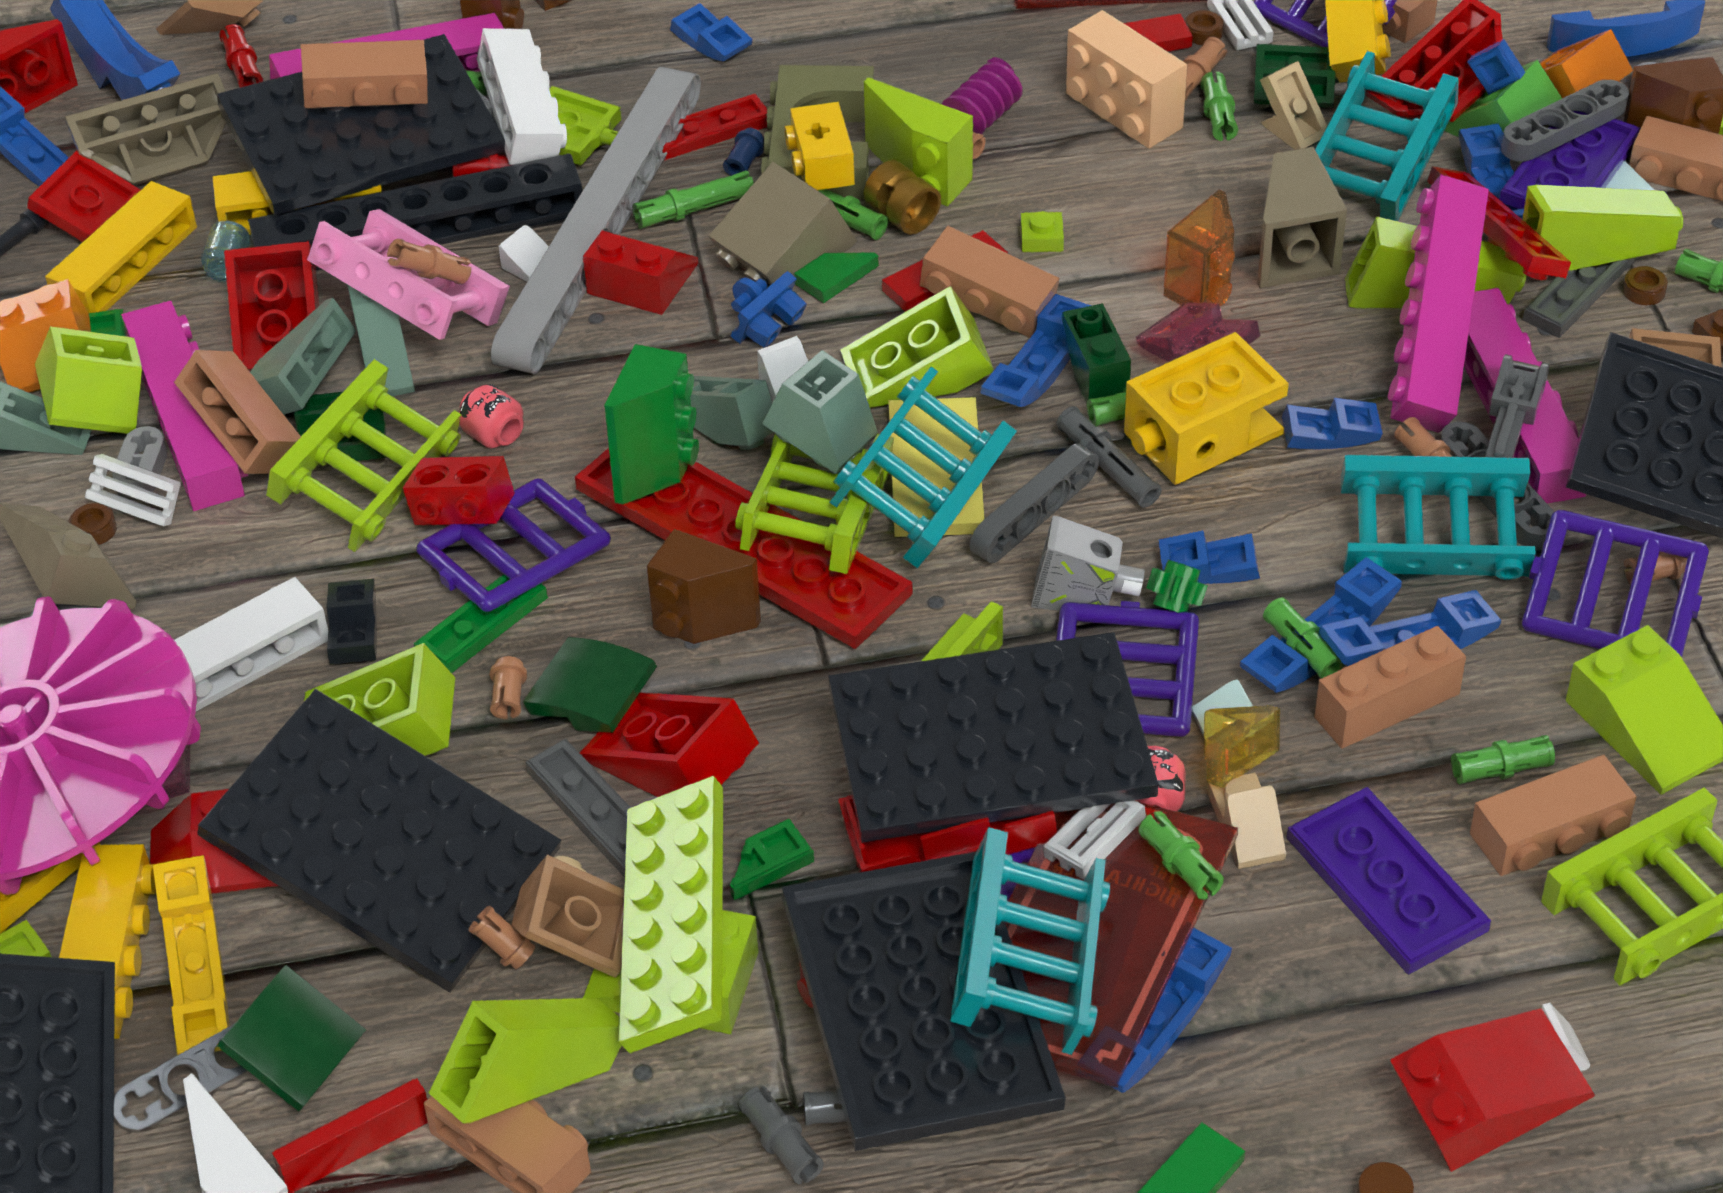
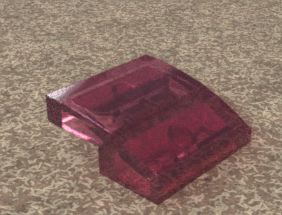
[1136,303,1261,362]

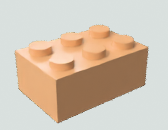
[1066,10,1187,148]

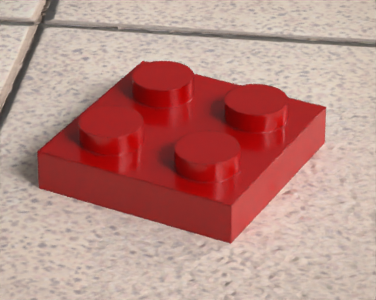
[27,150,141,242]

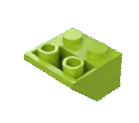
[35,326,142,434]

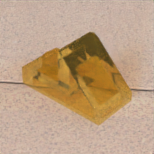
[1204,705,1280,788]

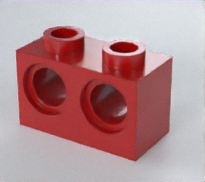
[403,456,515,525]

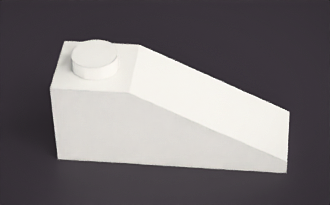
[183,1073,288,1193]

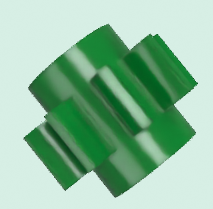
[1146,559,1208,613]

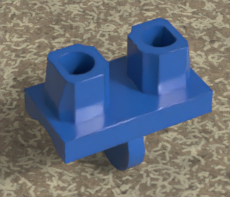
[730,271,807,348]

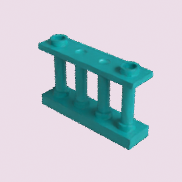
[1315,51,1459,221]
[829,366,1017,568]
[1340,455,1536,580]
[950,827,1110,1055]

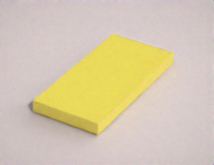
[889,397,985,537]

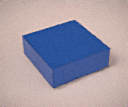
[1467,39,1526,95]

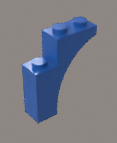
[50,0,181,100]

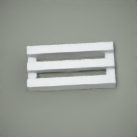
[1207,0,1273,50]
[85,454,181,526]
[1043,800,1146,880]

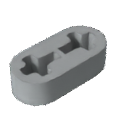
[112,426,168,500]

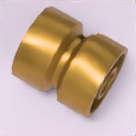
[864,160,941,235]

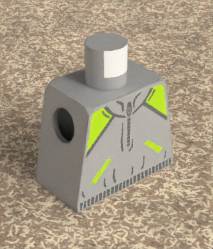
[1031,516,1145,611]

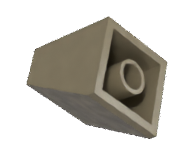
[1257,147,1347,288]
[709,162,857,287]

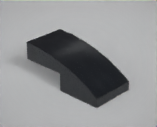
[326,578,377,664]

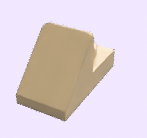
[1260,61,1327,150]
[1208,773,1286,869]

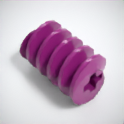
[942,57,1023,134]

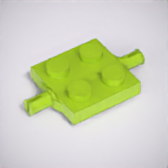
[549,86,622,165]

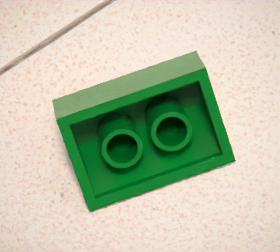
[604,344,699,504]

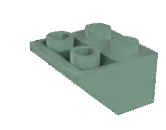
[762,350,878,474]

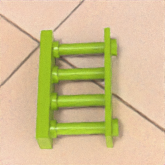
[266,359,462,552]
[735,434,894,574]
[1541,787,1723,986]

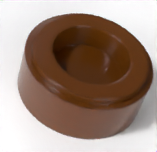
[1185,10,1223,45]
[1623,266,1668,306]
[69,503,117,545]
[1357,1162,1414,1193]

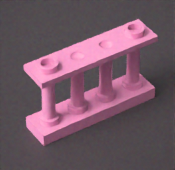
[307,209,510,340]

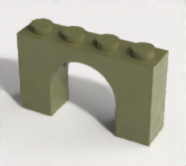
[761,65,874,200]

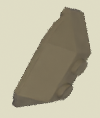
[65,73,227,186]

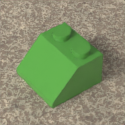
[1444,60,1562,137]

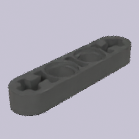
[1500,80,1629,161]
[1440,421,1554,551]
[970,443,1099,563]

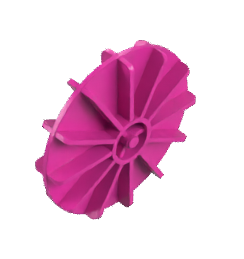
[0,596,201,895]

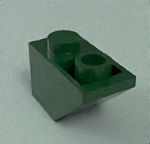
[1062,303,1131,403]

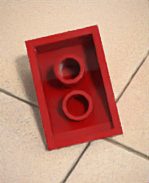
[0,19,78,114]
[224,241,319,372]
[580,692,759,797]
[1390,1008,1595,1172]

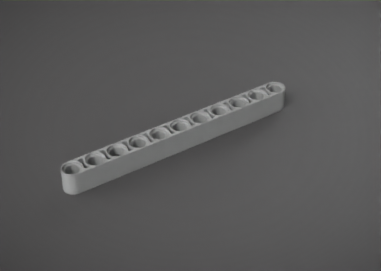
[491,66,701,374]

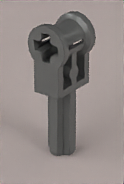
[1485,354,1550,458]

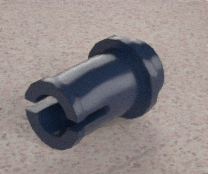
[723,128,764,176]

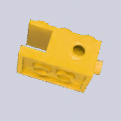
[1124,332,1289,485]

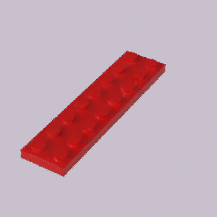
[575,448,913,649]

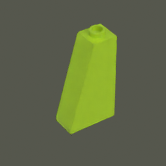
[1522,185,1683,271]
[1345,217,1526,308]
[429,998,622,1123]

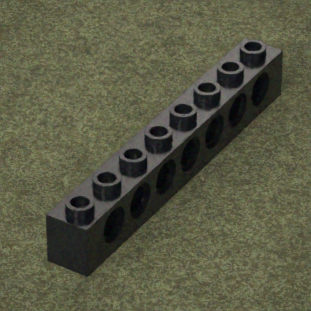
[248,153,582,271]

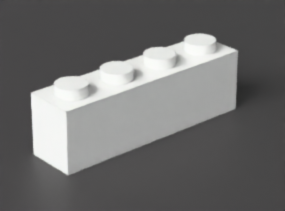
[477,28,567,165]
[175,577,328,711]

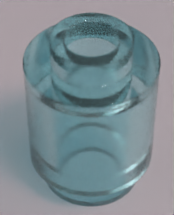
[201,221,251,282]

